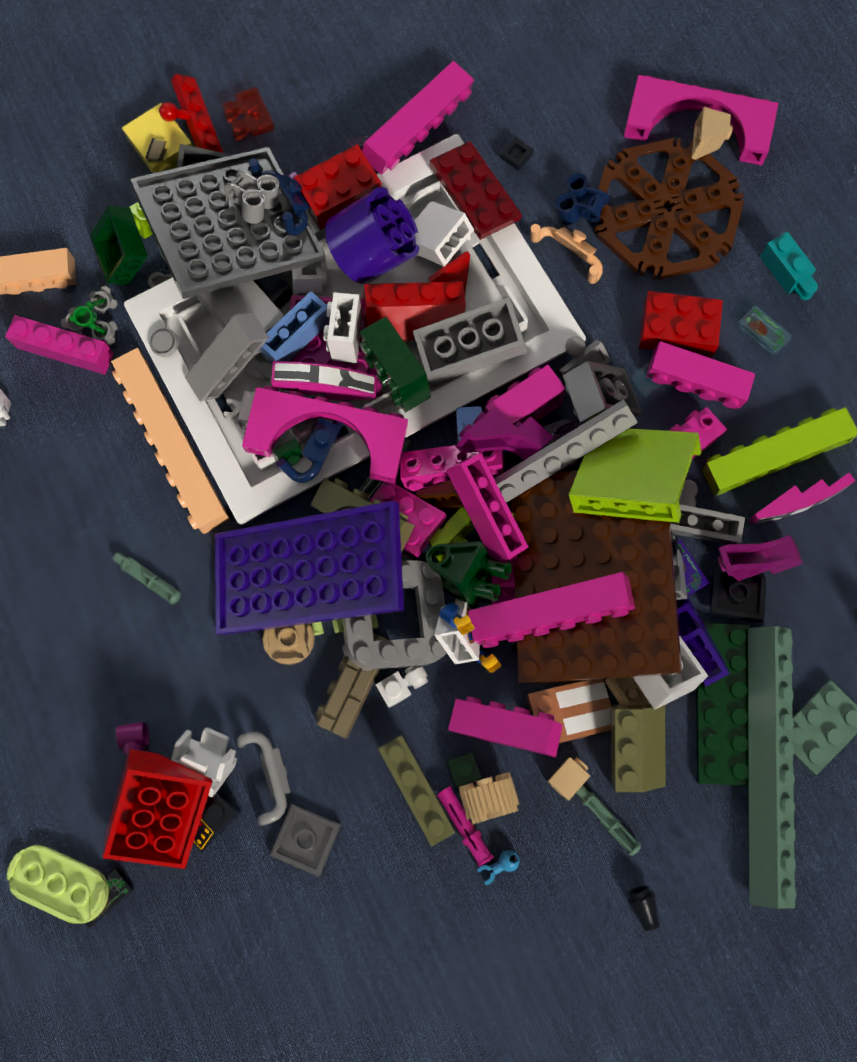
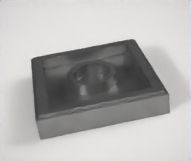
[270,804,341,877]

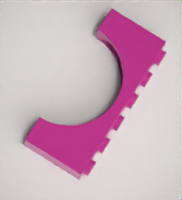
[624,75,778,166]
[242,386,408,484]

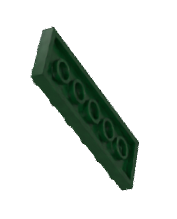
[696,623,750,786]

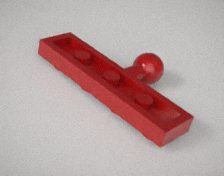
[159,74,223,153]

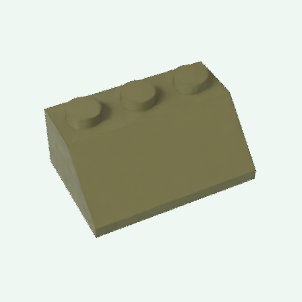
[610,705,666,792]

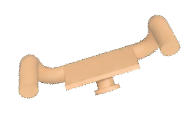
[530,224,603,284]

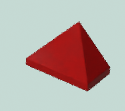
[428,251,470,295]

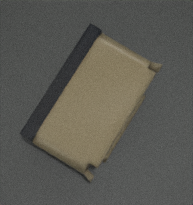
[145,138,167,163]

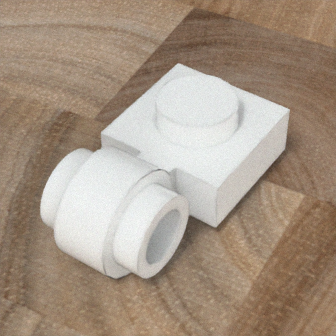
[376,666,428,708]

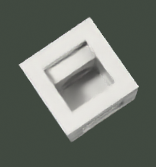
[291,263,327,295]

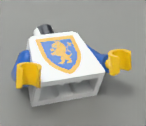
[434,599,502,673]

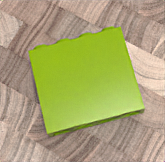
[569,428,701,523]

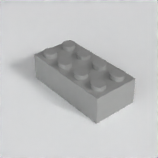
[413,297,528,385]

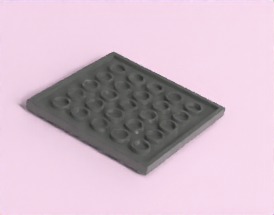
[130,147,326,299]

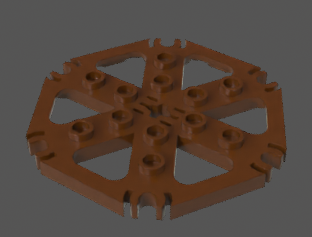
[591,138,745,280]

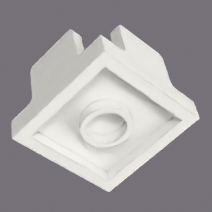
[171,728,237,797]

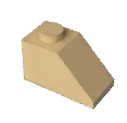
[691,107,733,160]

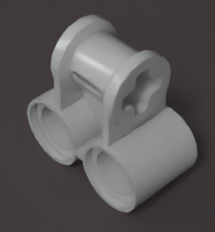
[223,170,279,224]

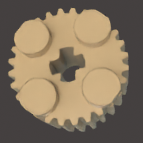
[459,772,519,824]

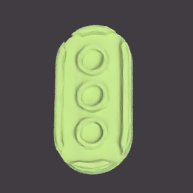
[7,845,109,924]

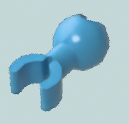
[477,850,520,885]

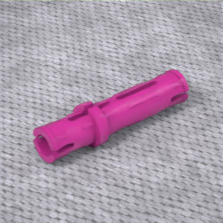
[436,786,494,867]

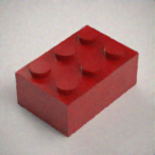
[293,144,382,230]
[638,291,723,358]

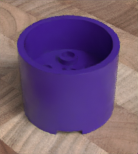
[325,187,420,284]

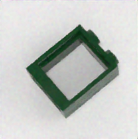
[90,206,148,285]

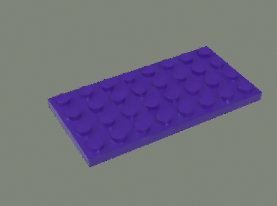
[215,501,404,635]

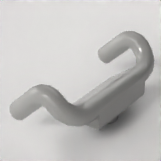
[236,732,290,826]

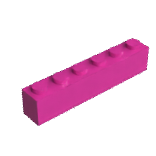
[362,61,474,175]
[468,572,635,648]

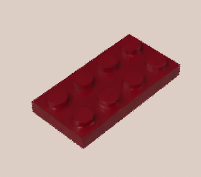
[429,141,522,240]

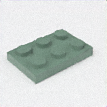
[793,680,857,775]

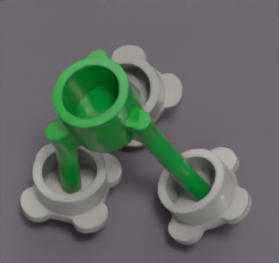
[61,286,118,345]

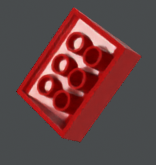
[103,749,212,869]

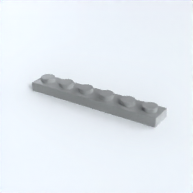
[494,399,638,502]

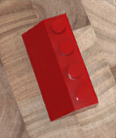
[361,281,466,342]

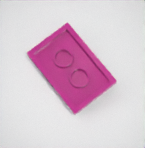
[370,482,447,558]

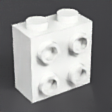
[415,201,474,267]
[324,292,363,363]

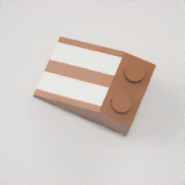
[526,679,611,743]

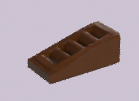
[416,480,464,509]

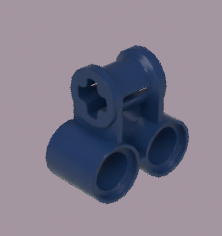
[555,173,610,225]

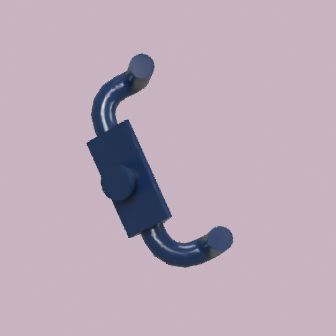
[249,158,309,236]
[276,397,343,483]

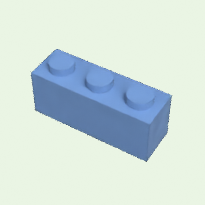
[260,291,330,365]

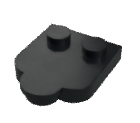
[709,566,766,623]

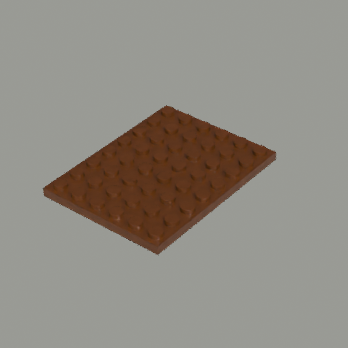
[511,470,682,684]

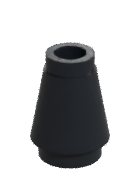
[628,885,660,931]

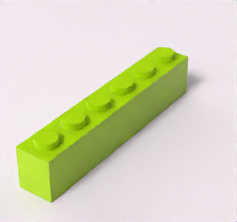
[702,407,857,497]

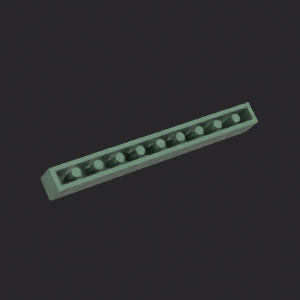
[748,626,796,909]

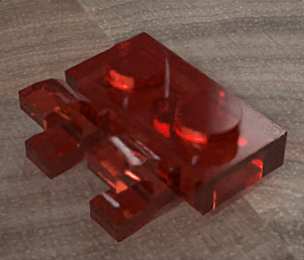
[222,87,275,141]

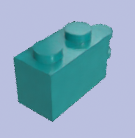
[760,231,818,300]

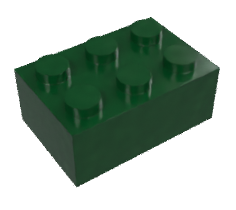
[359,316,431,413]

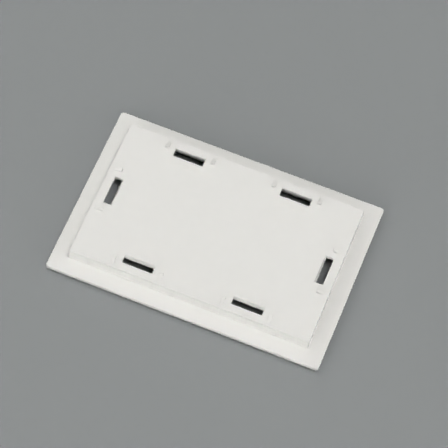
[124,134,586,524]

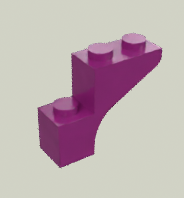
[456,407,553,460]
[718,535,804,581]

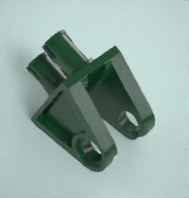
[425,542,512,609]

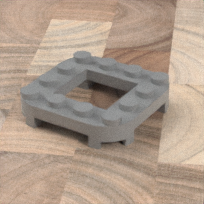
[342,560,447,671]

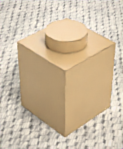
[546,757,590,801]

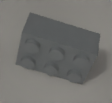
[563,361,643,423]

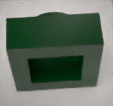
[273,438,303,466]
[448,752,482,787]

